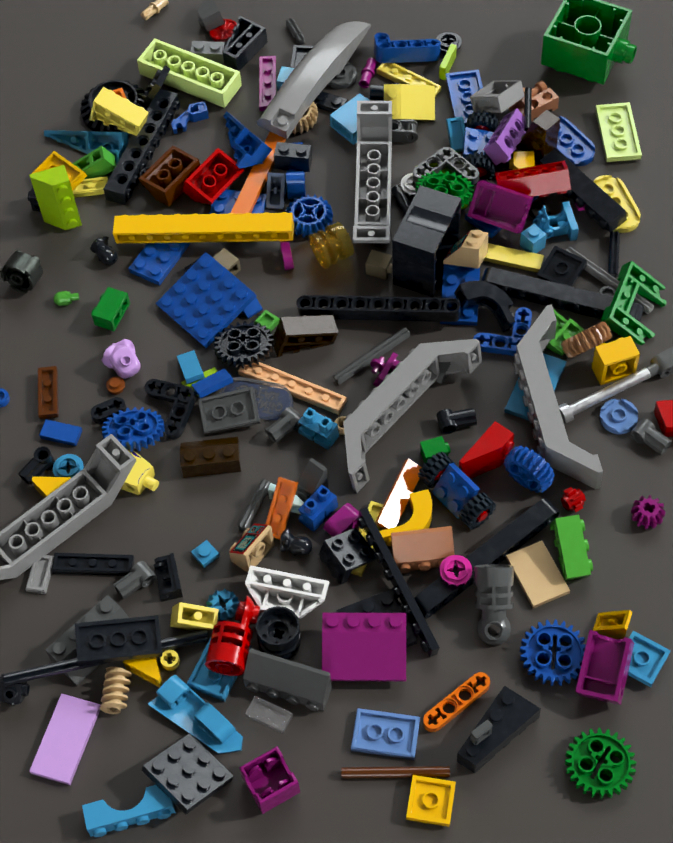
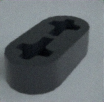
[91,397,126,424]

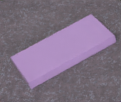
[29,693,100,785]

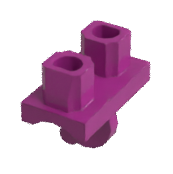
[370,352,400,387]

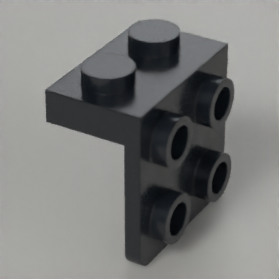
[318,528,376,585]

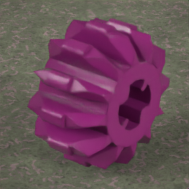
[630,495,666,530]

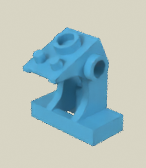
[532,201,579,241]

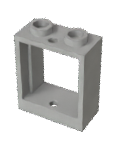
[470,80,525,113]

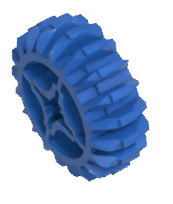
[286,194,333,239]
[504,446,555,493]

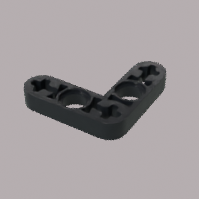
[144,379,197,439]

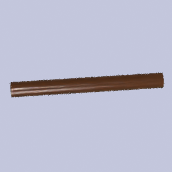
[341,766,450,778]

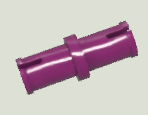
[359,58,377,89]

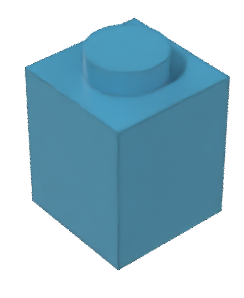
[520,223,547,254]

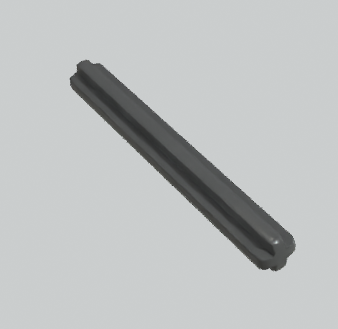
[334,328,410,384]

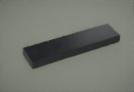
[52,553,134,576]

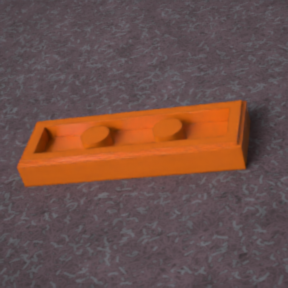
[265,477,299,540]

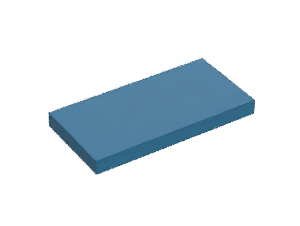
[504,353,567,421]

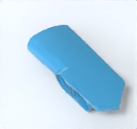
[148,675,243,754]

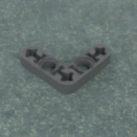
[413,147,479,185]

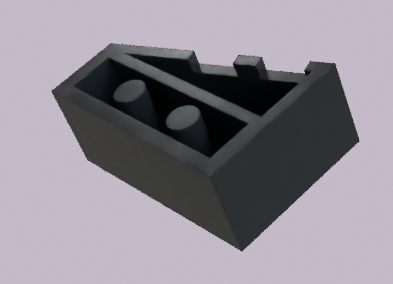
[222,16,268,71]

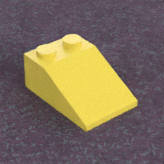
[384,84,435,121]

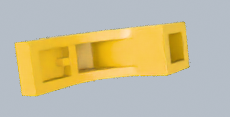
[380,489,432,546]

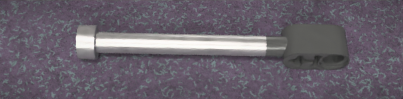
[559,347,673,424]

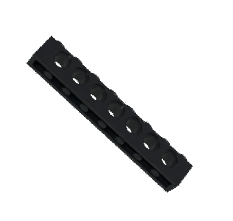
[103,89,180,205]

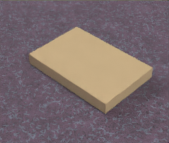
[506,541,570,609]

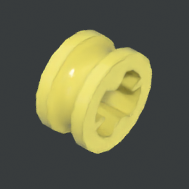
[160,650,180,671]

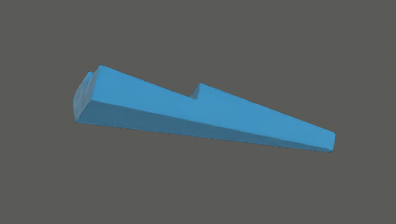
[44,130,129,165]

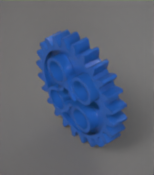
[102,407,165,452]
[520,619,586,686]

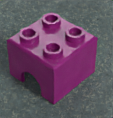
[239,746,300,814]

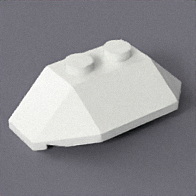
[245,565,330,619]

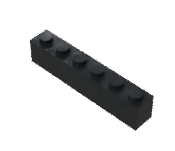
[539,148,627,233]

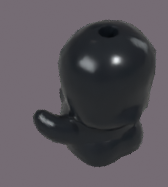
[90,236,118,266]
[280,528,312,556]

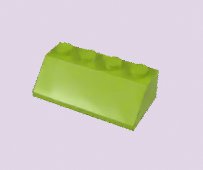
[29,165,82,230]

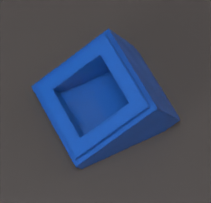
[242,297,263,319]

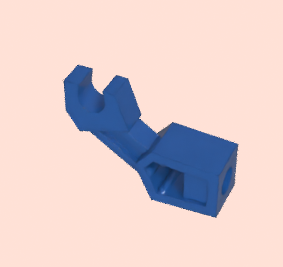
[171,101,209,134]

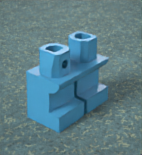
[298,407,339,450]

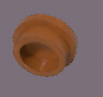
[106,376,125,395]

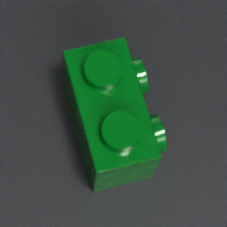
[91,287,130,331]

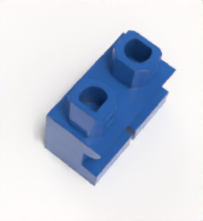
[298,485,338,532]

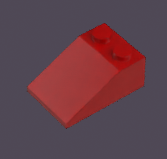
[459,421,514,479]

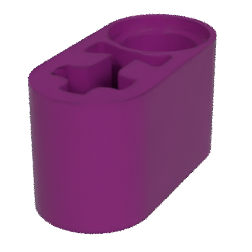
[323,503,359,537]

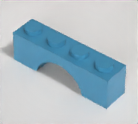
[82,785,176,837]

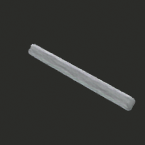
[566,247,654,314]

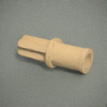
[141,0,169,20]

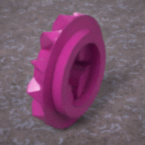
[440,555,472,587]

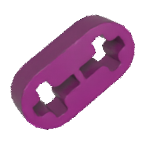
[280,241,294,271]

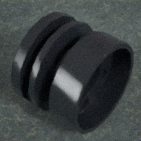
[256,606,301,660]

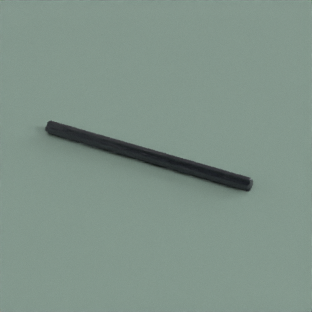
[2,630,209,686]

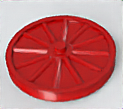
[209,19,237,42]

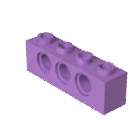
[483,108,526,165]

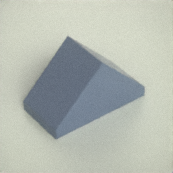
[266,172,287,209]

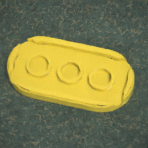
[593,175,641,233]

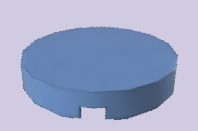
[599,399,638,434]

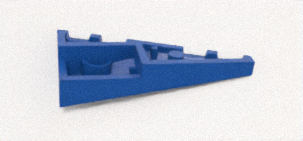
[223,111,272,169]

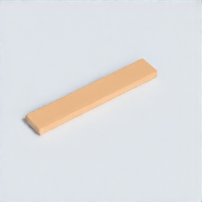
[238,362,347,415]

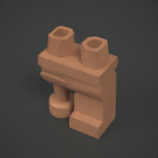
[508,80,559,121]

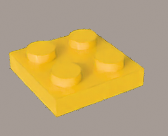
[406,775,456,827]

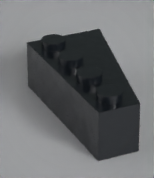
[457,686,541,773]

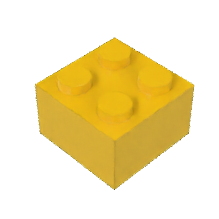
[591,336,640,386]

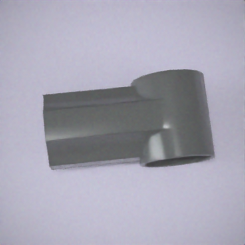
[265,406,302,443]
[630,418,672,455]
[113,561,157,599]

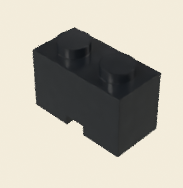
[274,142,312,172]

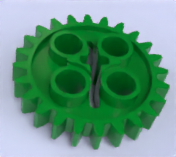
[415,171,474,207]
[565,728,637,799]

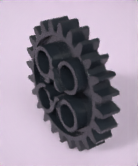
[214,321,275,368]

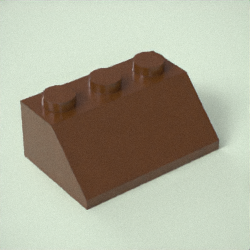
[139,146,200,206]

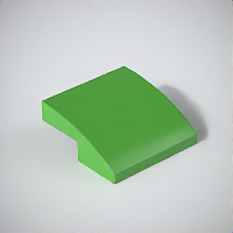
[546,309,584,356]

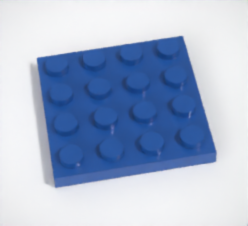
[156,252,256,348]

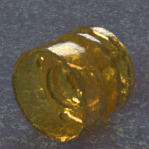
[309,221,354,269]

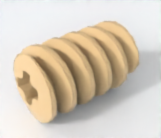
[100,667,132,714]

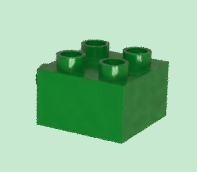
[541,0,637,85]

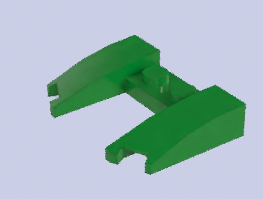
[600,261,667,345]

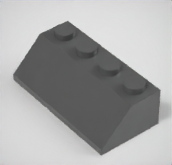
[45,595,129,686]
[243,648,332,711]

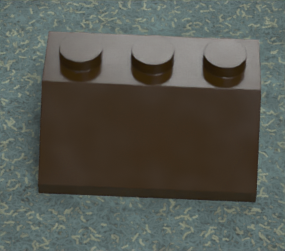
[180,437,241,478]

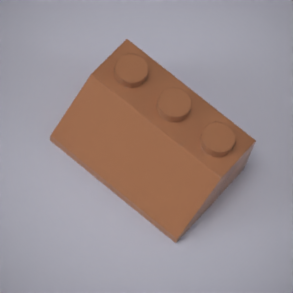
[391,526,454,573]

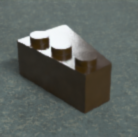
[516,110,560,163]
[273,315,339,357]

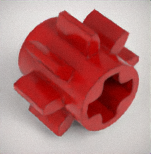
[561,487,586,513]

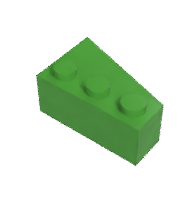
[549,515,593,581]

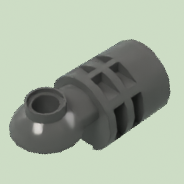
[474,564,514,646]

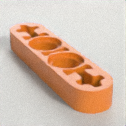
[423,672,490,732]

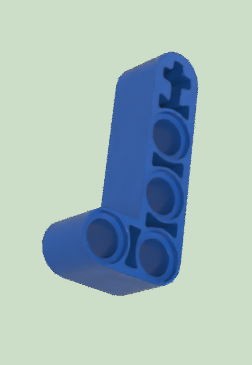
[374,33,441,63]
[286,142,306,199]

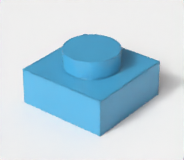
[191,540,220,568]

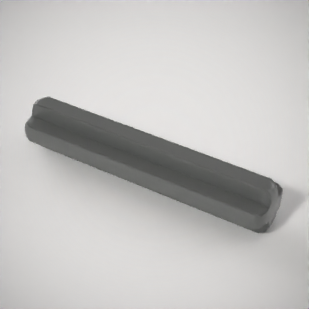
[238,479,271,531]

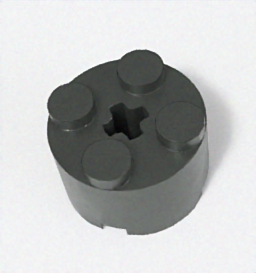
[0,250,43,293]

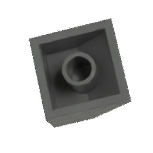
[190,40,227,66]

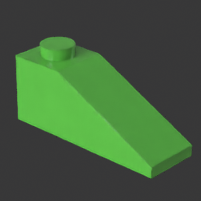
[72,145,116,179]

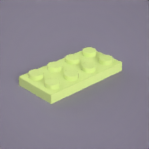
[595,102,642,162]

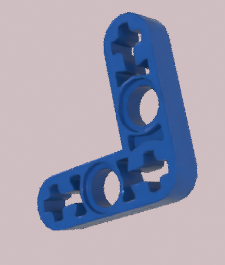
[473,307,532,356]

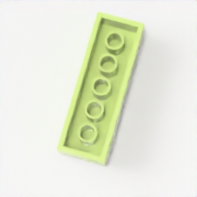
[137,38,242,108]

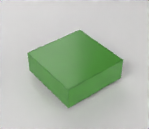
[254,309,280,331]

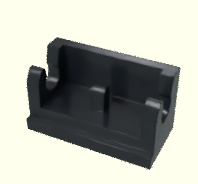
[154,553,183,602]

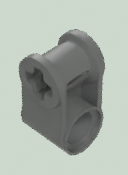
[392,119,418,142]

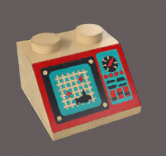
[443,230,488,269]
[229,523,274,573]

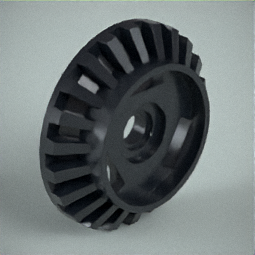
[80,80,149,132]

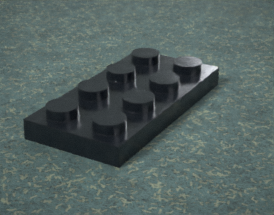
[75,615,162,665]

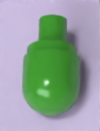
[54,291,80,306]

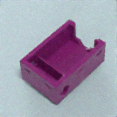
[467,180,533,233]
[575,630,635,705]

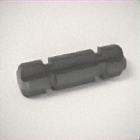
[286,18,305,45]

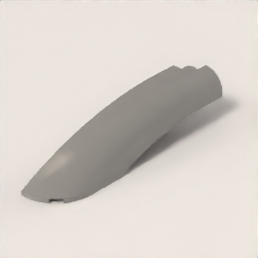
[257,21,371,139]

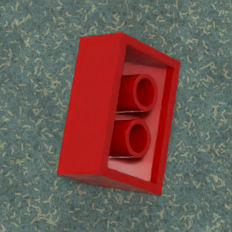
[183,148,245,205]

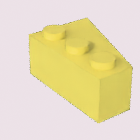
[90,87,149,136]

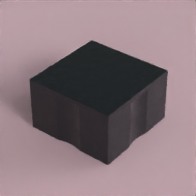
[392,185,461,297]

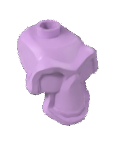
[101,339,141,379]

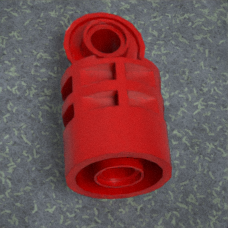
[205,595,260,676]

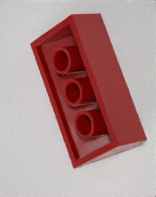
[495,160,571,197]

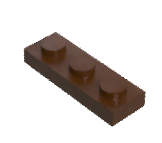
[38,366,59,419]

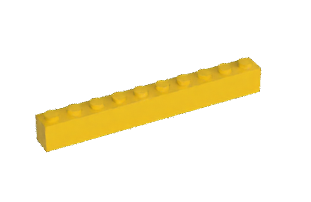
[113,212,294,244]

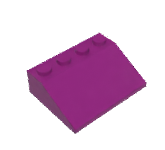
[322,613,406,681]

